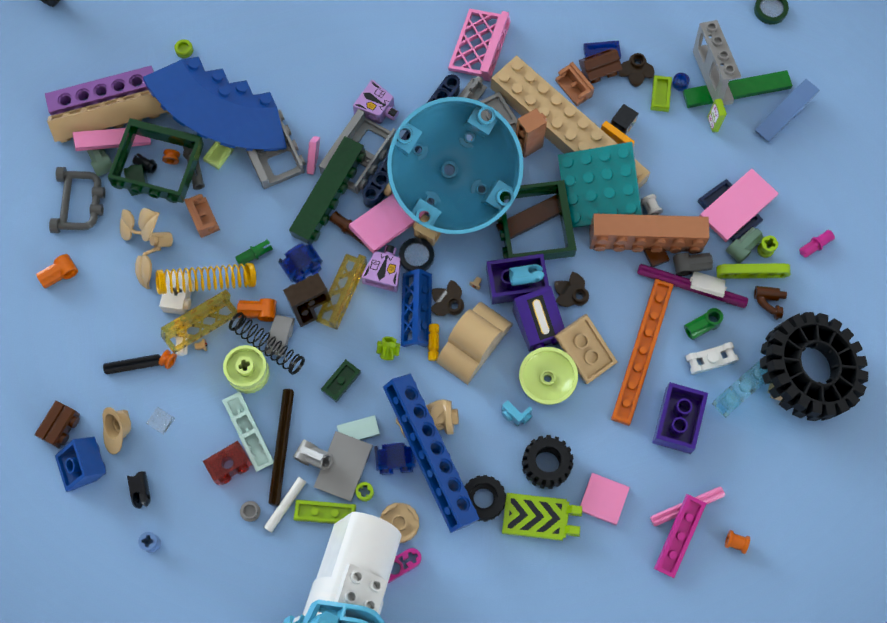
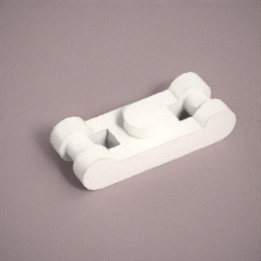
[685,342,739,375]

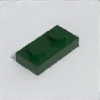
[321,359,361,402]

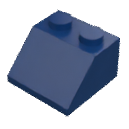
[55,437,106,492]

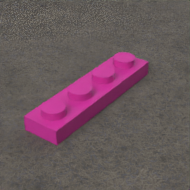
[654,494,707,578]

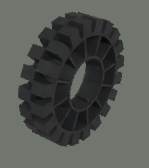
[760,312,868,421]

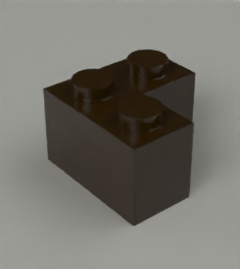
[283,273,331,327]

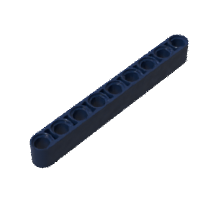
[362,74,460,208]

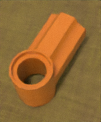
[36,254,78,289]
[237,298,277,322]

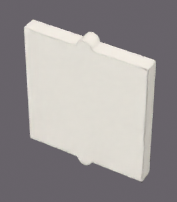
[690,272,727,298]

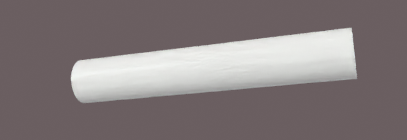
[264,477,307,533]

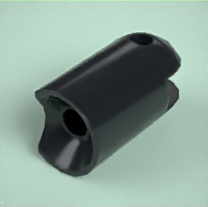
[127,471,151,509]

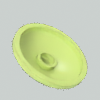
[519,347,578,405]

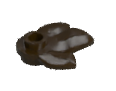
[618,53,654,87]
[554,272,589,307]
[431,280,464,316]

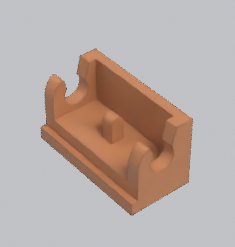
[555,62,594,106]
[184,194,220,238]

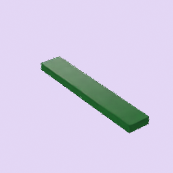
[683,70,793,108]

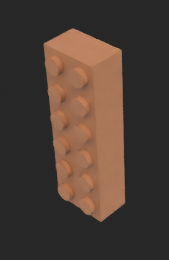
[589,214,709,254]

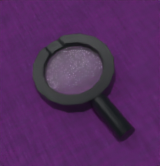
[399,238,435,278]

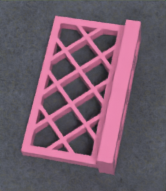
[448,8,511,82]

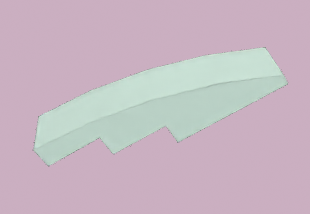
[222,392,274,472]

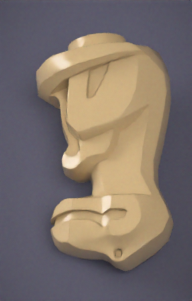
[396,399,459,439]

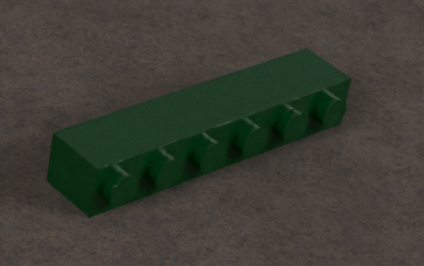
[289,136,366,245]

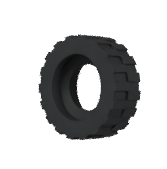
[464,475,506,522]

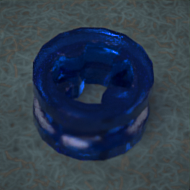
[672,73,690,91]

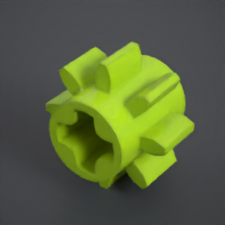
[376,336,400,360]

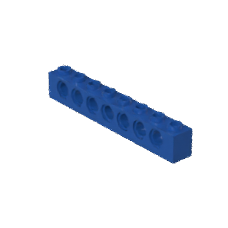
[383,373,479,533]

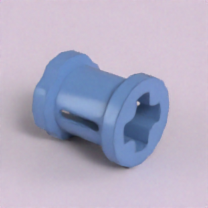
[138,532,161,553]

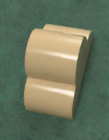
[436,302,513,385]

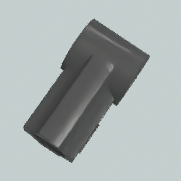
[673,253,713,276]

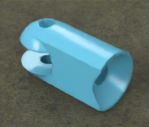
[509,264,544,286]

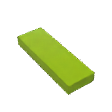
[294,500,356,524]

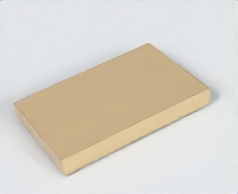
[554,314,617,384]

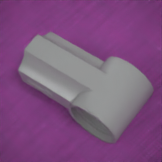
[293,439,333,470]

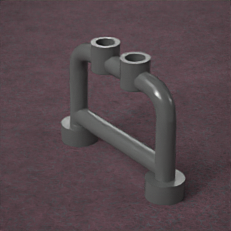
[49,167,105,233]

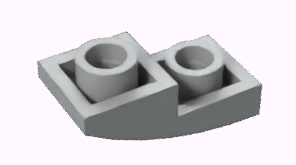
[266,315,295,357]

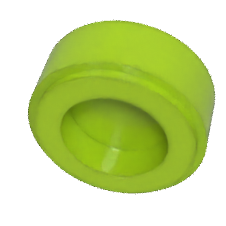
[174,39,193,58]

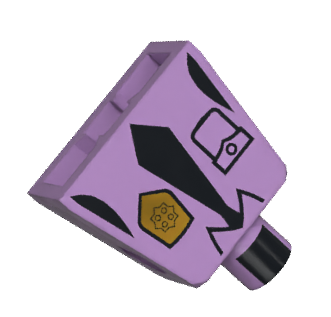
[353,80,399,124]
[362,245,401,293]

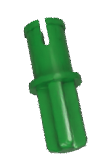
[235,239,273,266]

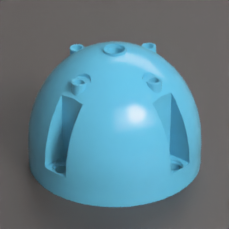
[387,97,524,234]

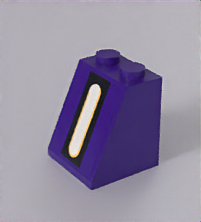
[512,286,565,352]

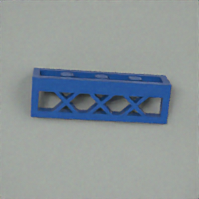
[401,269,432,347]

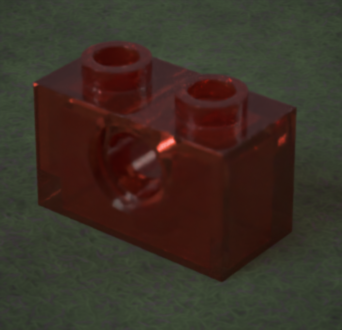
[203,441,252,485]

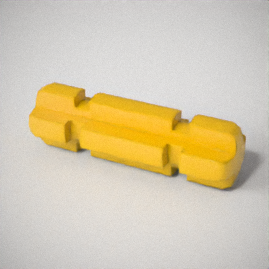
[428,323,439,361]

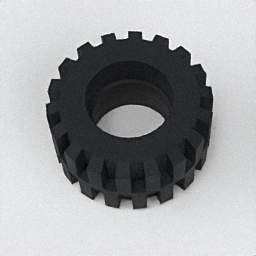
[522,435,574,489]

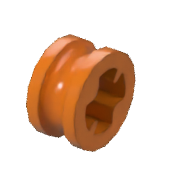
[162,149,180,165]
[159,350,177,369]

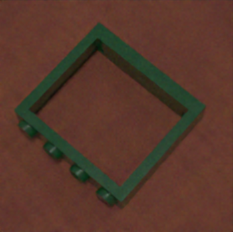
[108,118,204,203]
[497,180,577,260]

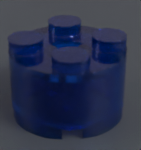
[278,241,323,283]
[374,443,416,475]

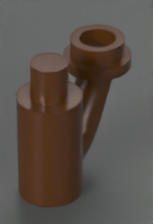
[754,286,787,320]

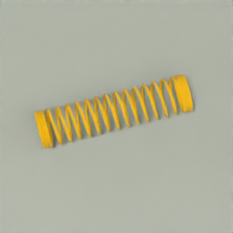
[156,263,256,295]

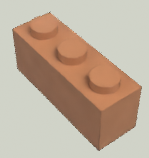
[516,108,547,158]

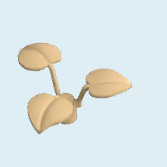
[120,208,173,289]

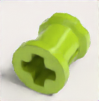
[757,235,778,258]

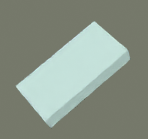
[337,415,380,440]

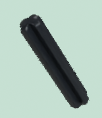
[103,354,161,374]

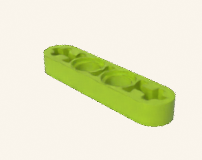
[716,263,791,279]

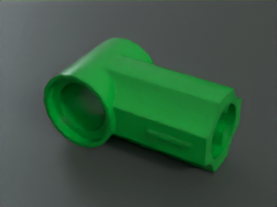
[684,308,723,340]

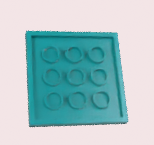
[558,142,642,228]

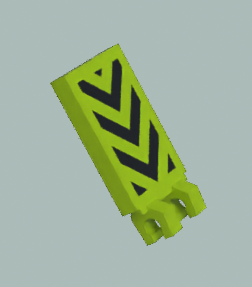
[502,493,582,541]

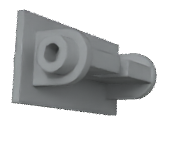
[458,76,487,101]

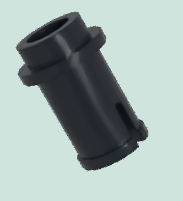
[132,153,157,173]

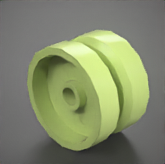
[223,345,270,394]

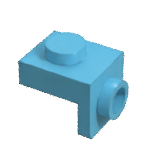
[501,400,533,426]

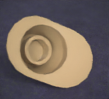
[102,407,131,454]

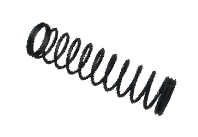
[228,312,305,375]

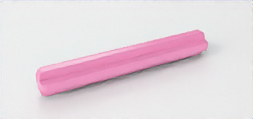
[650,486,725,527]

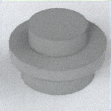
[240,501,261,522]

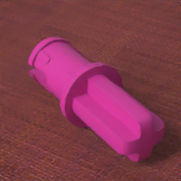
[799,230,835,258]

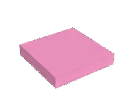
[580,473,630,525]

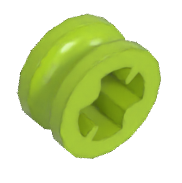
[355,482,374,501]

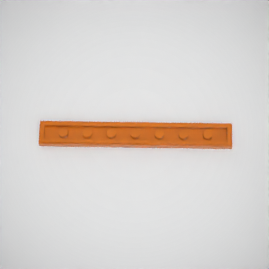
[611,279,674,426]

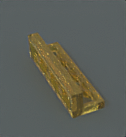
[316,254,367,330]
[161,290,237,354]

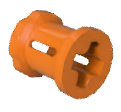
[725,530,750,554]

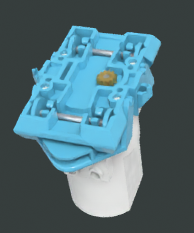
[283,512,402,623]

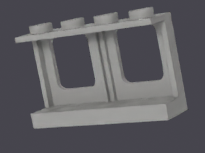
[693,20,741,105]
[319,109,396,194]
[245,110,306,189]

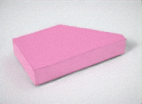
[307,136,320,175]

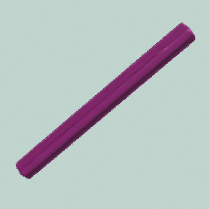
[637,264,748,308]

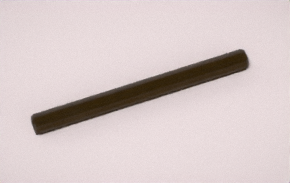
[268,389,294,506]

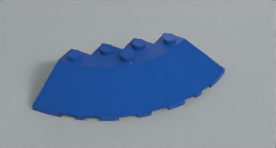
[143,57,287,151]

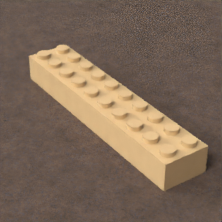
[491,55,650,189]

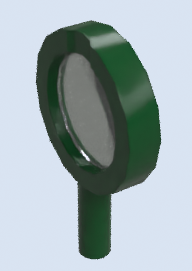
[754,0,789,25]

